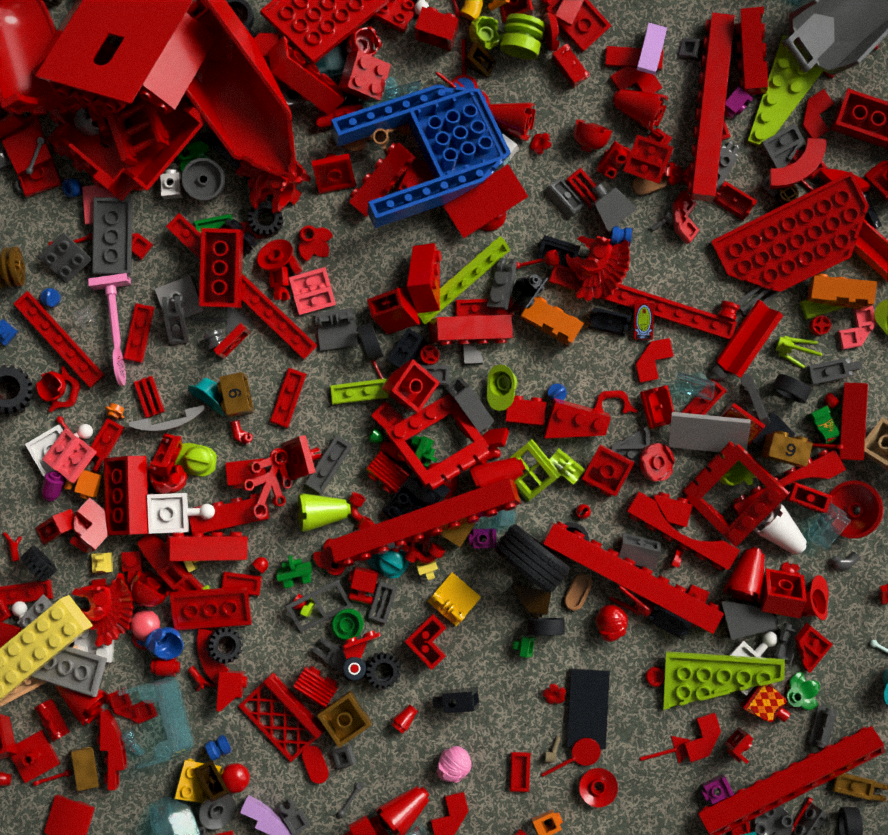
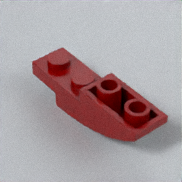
[137,533,204,591]
[97,709,127,790]

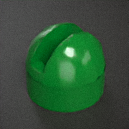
[368,427,384,444]

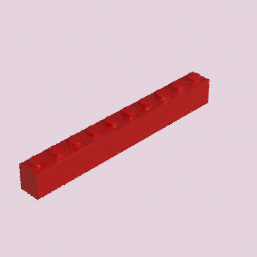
[687,12,735,202]
[329,478,521,567]
[541,521,724,634]
[698,726,885,835]

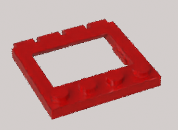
[386,394,490,490]
[684,441,790,547]

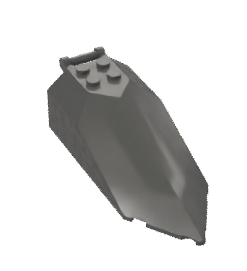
[781,0,888,76]

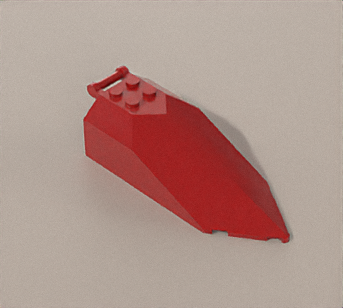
[185,0,297,181]

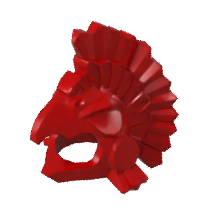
[235,160,311,213]
[566,236,630,301]
[71,573,134,647]

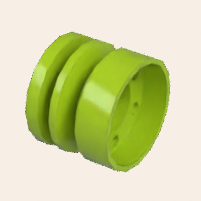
[500,13,546,60]

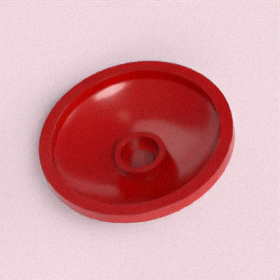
[825,480,884,539]

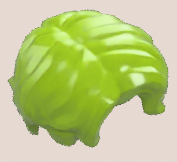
[469,16,502,50]

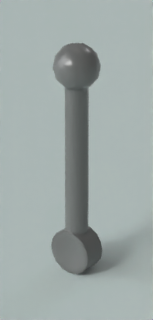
[26,137,45,175]
[338,782,364,818]

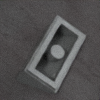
[543,177,585,220]

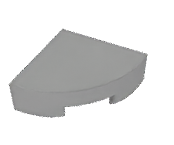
[463,345,483,364]

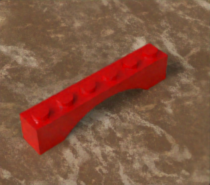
[730,448,846,518]
[626,491,740,571]

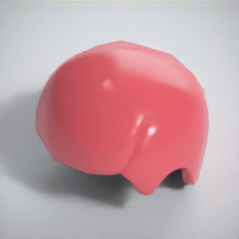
[131,609,160,641]

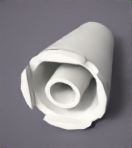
[754,503,807,554]

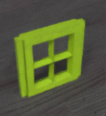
[510,439,562,502]

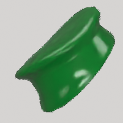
[331,608,364,641]

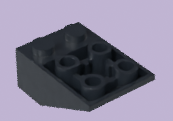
[382,467,451,519]

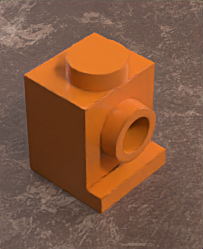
[532,809,563,835]

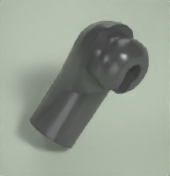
[831,552,861,570]

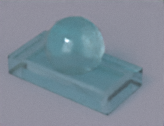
[675,372,715,401]

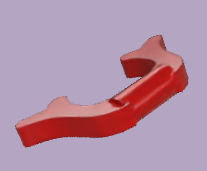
[49,366,81,412]
[594,390,637,413]

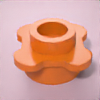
[105,403,124,420]

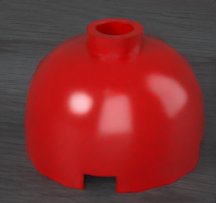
[573,119,612,153]
[130,570,170,607]

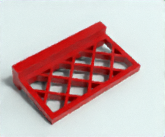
[239,672,326,762]

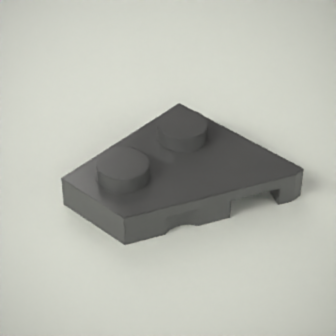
[760,124,804,169]
[611,427,650,464]

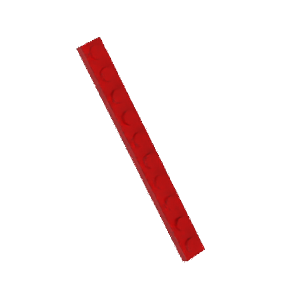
[166,213,318,359]
[549,264,737,340]

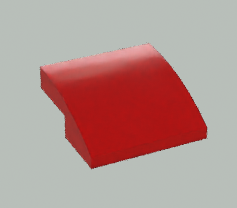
[623,135,674,184]
[44,795,95,835]

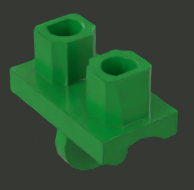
[404,436,438,467]
[276,555,312,588]

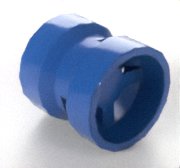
[610,226,632,246]
[205,735,231,761]

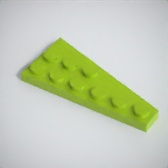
[747,35,823,147]
[663,651,785,710]

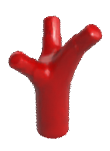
[3,532,22,561]
[188,666,215,691]

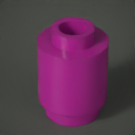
[41,471,65,501]

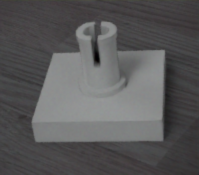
[155,276,204,319]

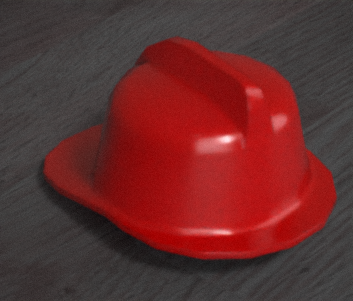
[802,575,829,621]

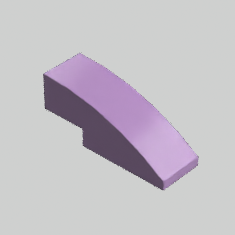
[637,23,667,75]
[240,795,292,835]

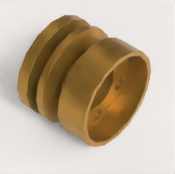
[0,246,26,289]

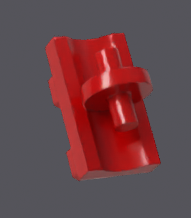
[596,141,631,179]

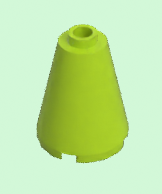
[297,493,351,532]

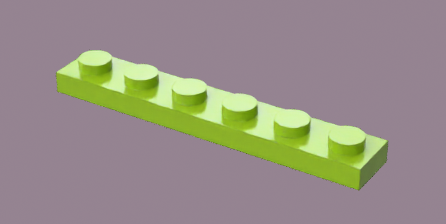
[416,236,510,325]

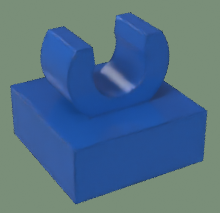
[0,319,19,346]

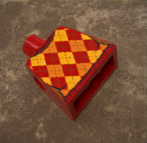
[740,684,790,723]

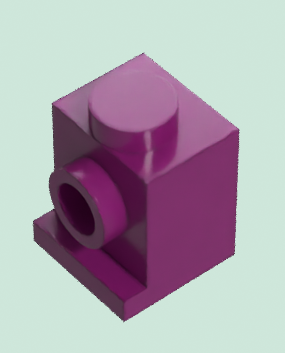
[724,87,753,119]
[469,528,496,548]
[701,774,734,804]

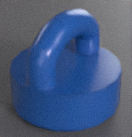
[63,178,83,198]
[40,288,61,308]
[548,384,567,401]

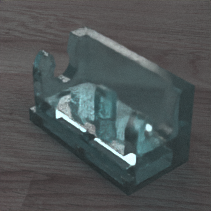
[807,503,851,550]

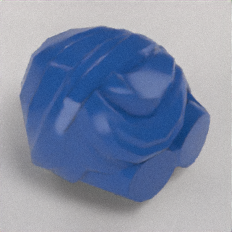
[145,627,184,661]

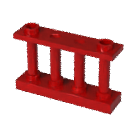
[106,97,170,166]

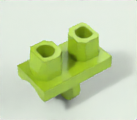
[549,448,585,485]

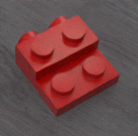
[582,444,634,497]

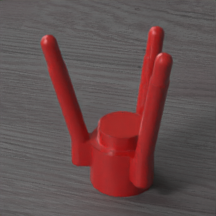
[609,585,655,617]

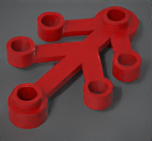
[241,448,293,518]

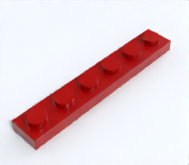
[13,291,105,388]

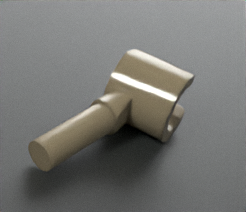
[545,736,561,763]

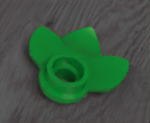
[177,141,209,172]
[786,671,820,710]

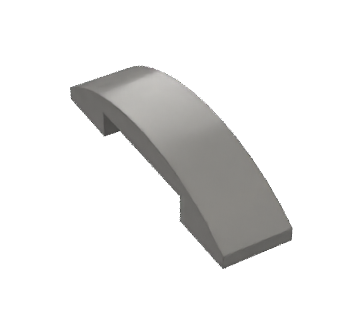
[129,405,207,432]

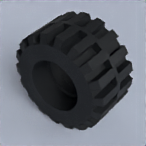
[0,365,33,417]

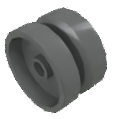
[182,158,226,201]

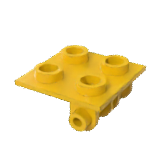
[427,572,481,627]
[174,758,221,803]

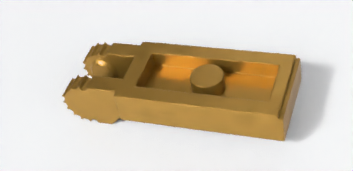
[832,773,888,802]

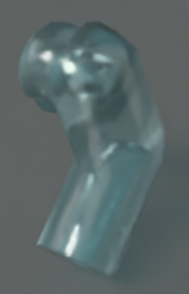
[121,730,145,757]

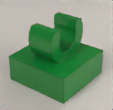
[512,637,535,658]

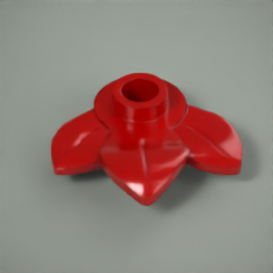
[299,225,333,261]
[313,538,345,576]

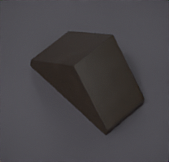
[462,41,496,78]
[194,760,229,802]

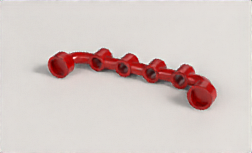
[349,492,445,563]

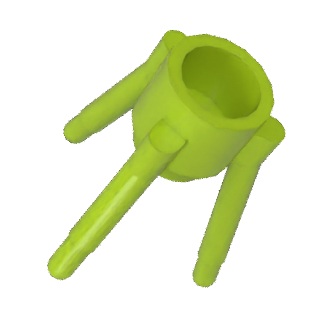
[775,336,822,369]

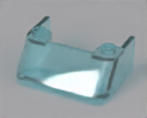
[118,677,194,769]

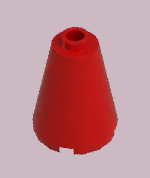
[613,89,668,132]
[488,102,536,141]
[470,457,526,488]
[723,547,765,603]
[56,685,110,725]
[375,786,430,835]

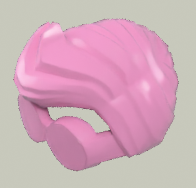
[436,746,471,783]

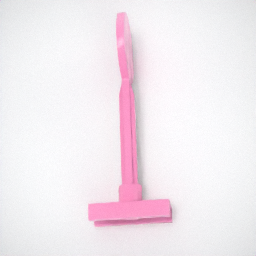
[88,273,131,386]

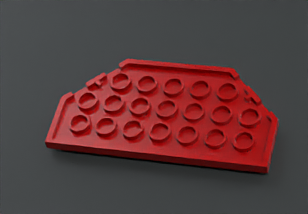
[711,171,869,293]

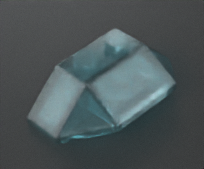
[150,796,201,835]

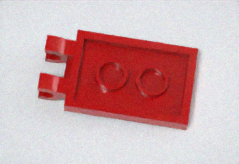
[542,0,612,52]

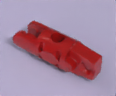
[316,103,363,128]

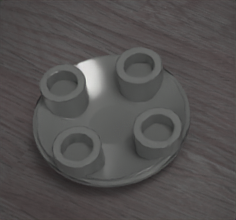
[754,806,793,835]

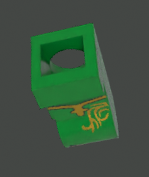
[808,406,840,444]

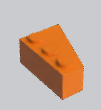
[807,274,877,310]
[520,296,584,347]

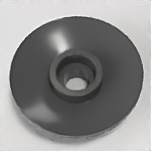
[199,794,236,829]

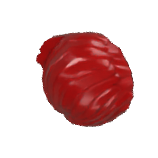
[345,27,382,56]
[149,465,187,494]
[595,605,628,642]

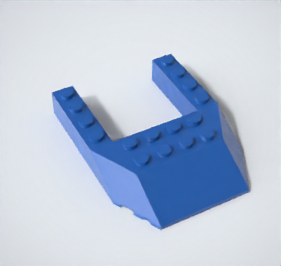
[330,84,511,229]

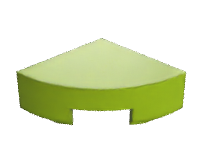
[300,598,316,617]

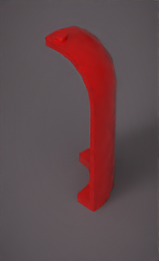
[0,0,80,115]

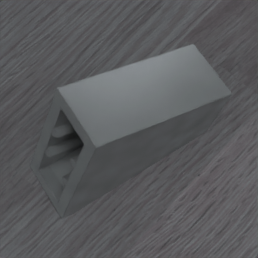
[445,376,494,432]
[718,600,778,640]

